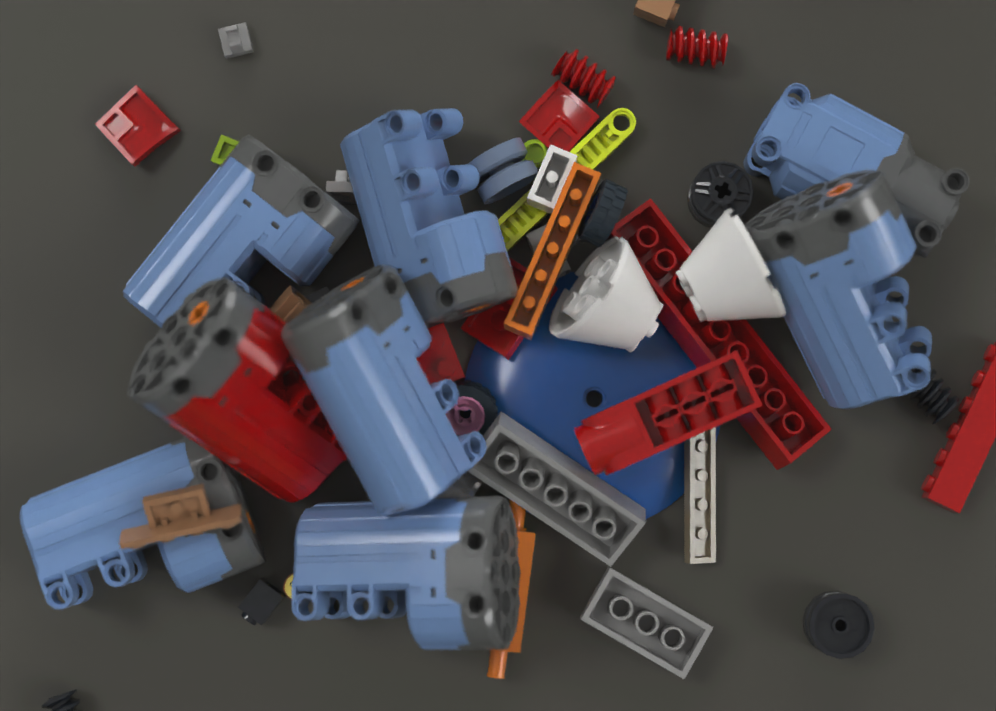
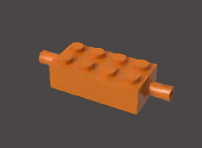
[486,499,536,679]

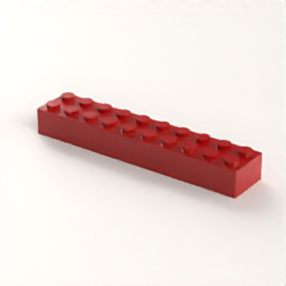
[607,198,832,470]

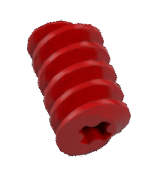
[666,25,729,69]
[551,49,616,109]

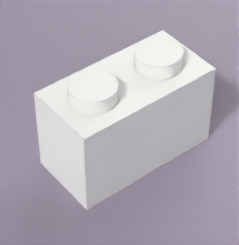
[527,144,577,214]

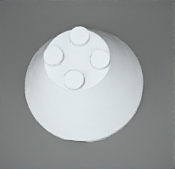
[676,208,786,322]
[549,236,663,352]

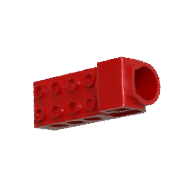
[574,350,763,475]

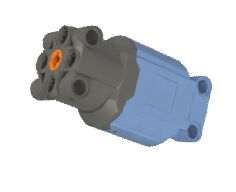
[743,83,970,258]

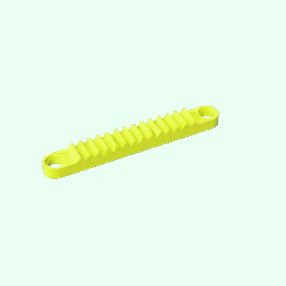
[498,108,636,252]

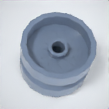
[468,138,538,205]

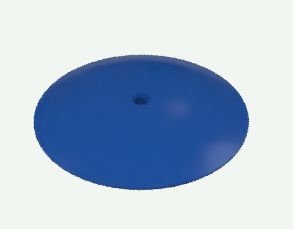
[464,272,720,519]

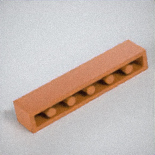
[504,162,601,340]

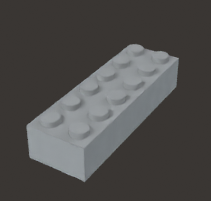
[468,411,646,567]

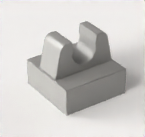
[218,22,254,59]
[326,170,356,204]

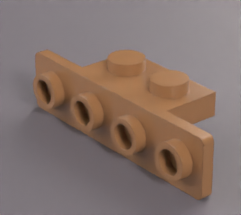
[119,484,242,549]

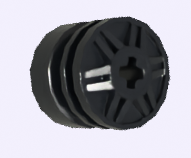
[687,161,754,228]

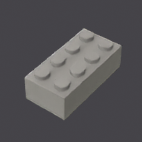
[579,566,714,679]

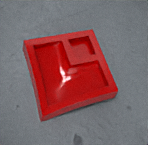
[519,80,600,152]
[95,85,181,167]

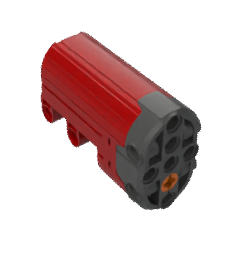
[128,277,348,502]

